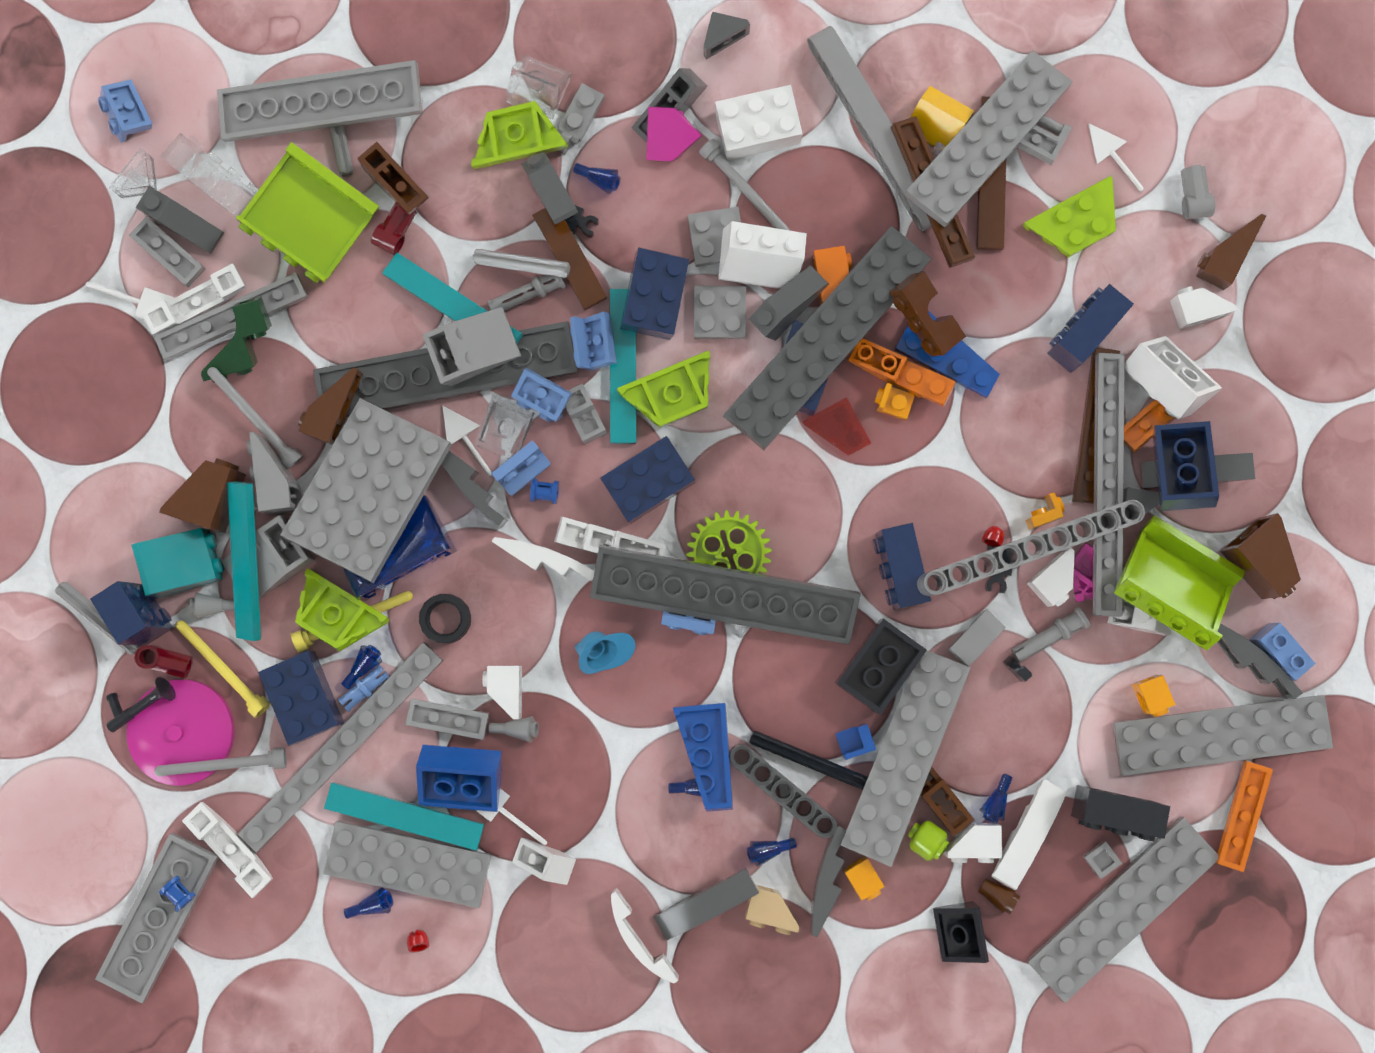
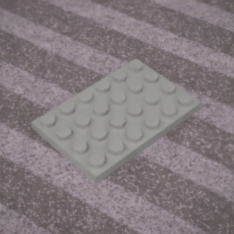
[280,398,452,583]

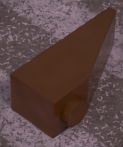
[357,142,429,215]
[1196,214,1266,290]
[298,367,363,445]

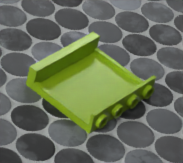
[236,142,379,283]
[1114,515,1245,651]

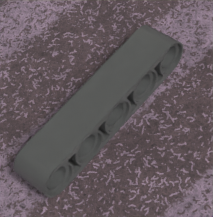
[730,744,837,838]

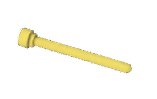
[291,591,413,653]
[176,620,271,718]

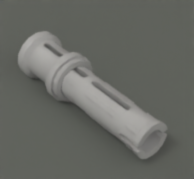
[487,275,566,311]
[1011,607,1091,664]

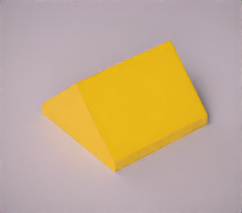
[910,86,974,152]

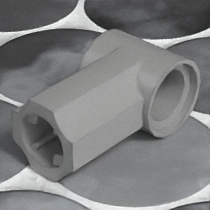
[1181,165,1215,219]

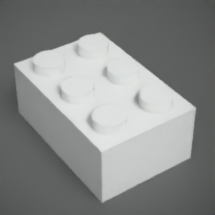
[715,85,803,161]

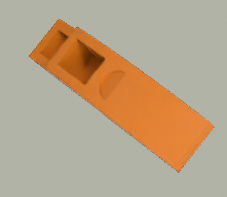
[849,339,956,407]

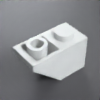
[1107,599,1171,636]
[944,823,1002,863]

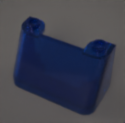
[343,495,457,601]

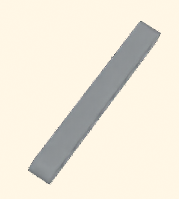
[807,26,932,232]
[917,500,1145,597]

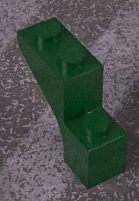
[201,296,272,383]

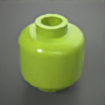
[908,821,949,861]

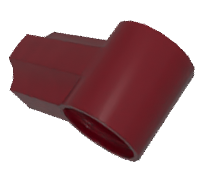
[371,202,417,256]
[134,645,193,679]

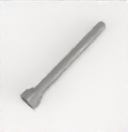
[699,138,791,231]
[207,367,303,470]
[155,747,287,776]

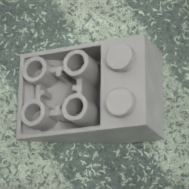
[422,307,521,386]
[247,432,302,516]
[222,515,316,599]

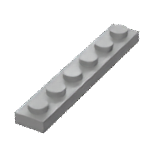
[154,273,309,361]

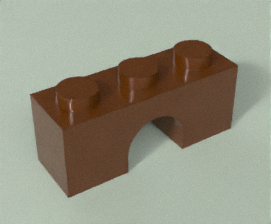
[889,271,966,356]

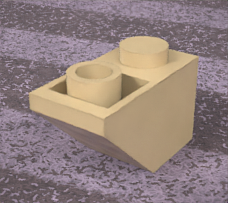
[745,884,799,935]

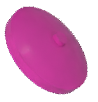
[127,679,235,786]

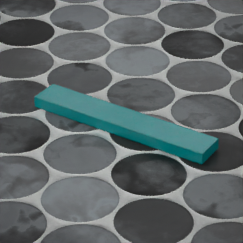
[382,253,523,344]
[610,289,636,444]
[227,481,261,641]
[324,782,485,851]

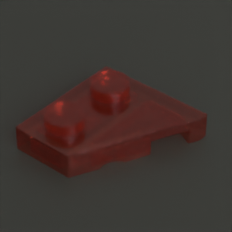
[802,397,872,456]

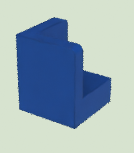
[836,723,876,760]

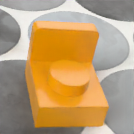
[874,383,915,421]
[1025,492,1065,530]

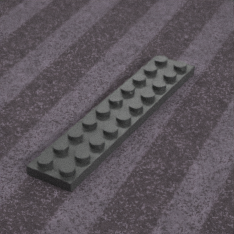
[723,226,932,451]
[313,321,578,417]
[590,545,861,645]

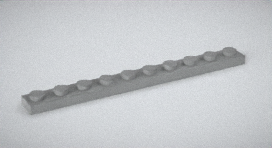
[1093,353,1124,617]
[238,642,443,853]

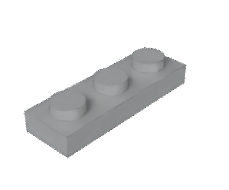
[129,216,206,288]
[405,698,490,740]

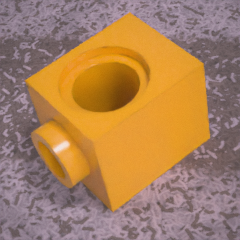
[1132,675,1176,717]
[843,856,885,901]

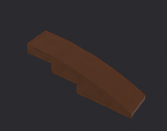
[532,208,607,310]
[920,767,975,837]

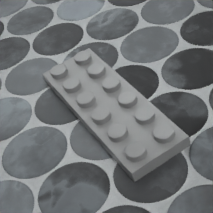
[324,821,492,908]
[95,832,219,1003]

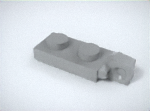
[557,83,605,155]

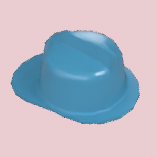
[575,631,636,674]

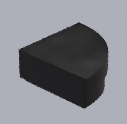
[1002,656,1033,682]

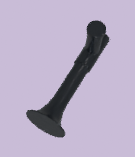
[106,677,176,732]

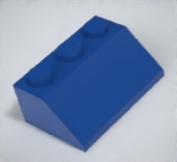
[416,745,502,812]

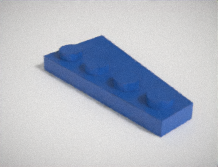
[895,311,1000,398]
[673,703,733,812]

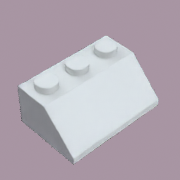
[718,221,807,289]
[1124,336,1222,420]

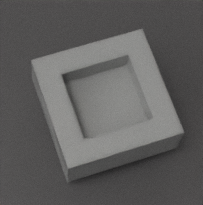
[1083,840,1122,879]

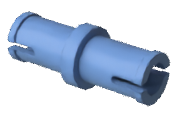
[338,665,390,712]

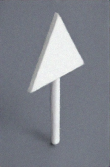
[1088,123,1144,191]
[442,405,492,477]

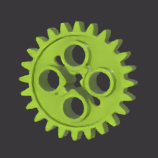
[686,510,772,573]

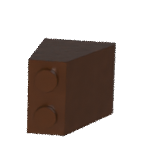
[159,458,246,533]
[1220,513,1301,599]

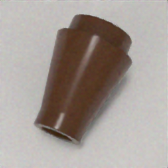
[978,878,1020,915]

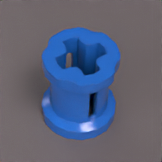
[530,478,559,504]
[159,876,196,912]

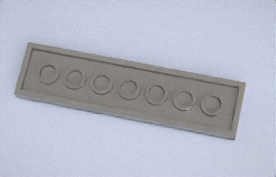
[904,50,1073,228]
[217,60,423,142]
[841,651,971,867]
[1112,695,1333,776]
[1026,817,1219,1003]

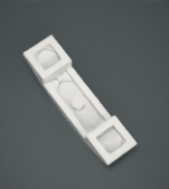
[141,263,246,335]
[182,802,273,898]
[611,888,679,983]

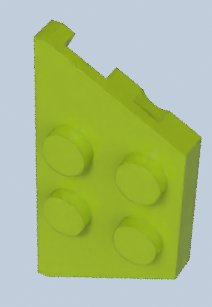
[471,101,568,169]
[1023,176,1116,258]
[617,350,710,428]
[295,568,390,652]

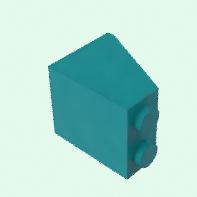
[131,528,224,598]

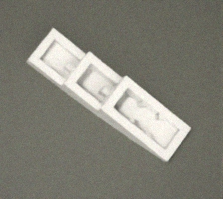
[554,517,666,556]
[492,537,594,582]
[991,779,1067,890]

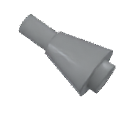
[190,593,234,619]
[489,716,539,743]

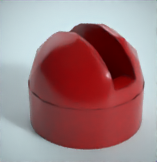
[982,526,1005,547]
[407,930,429,952]

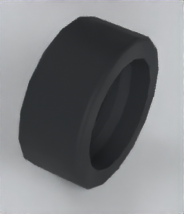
[419,594,471,643]

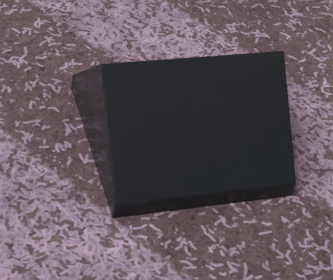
[933,901,989,963]

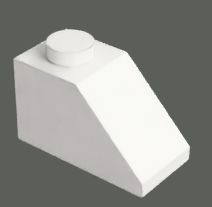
[1170,286,1237,330]
[1026,547,1074,607]
[483,666,522,719]
[512,837,576,885]

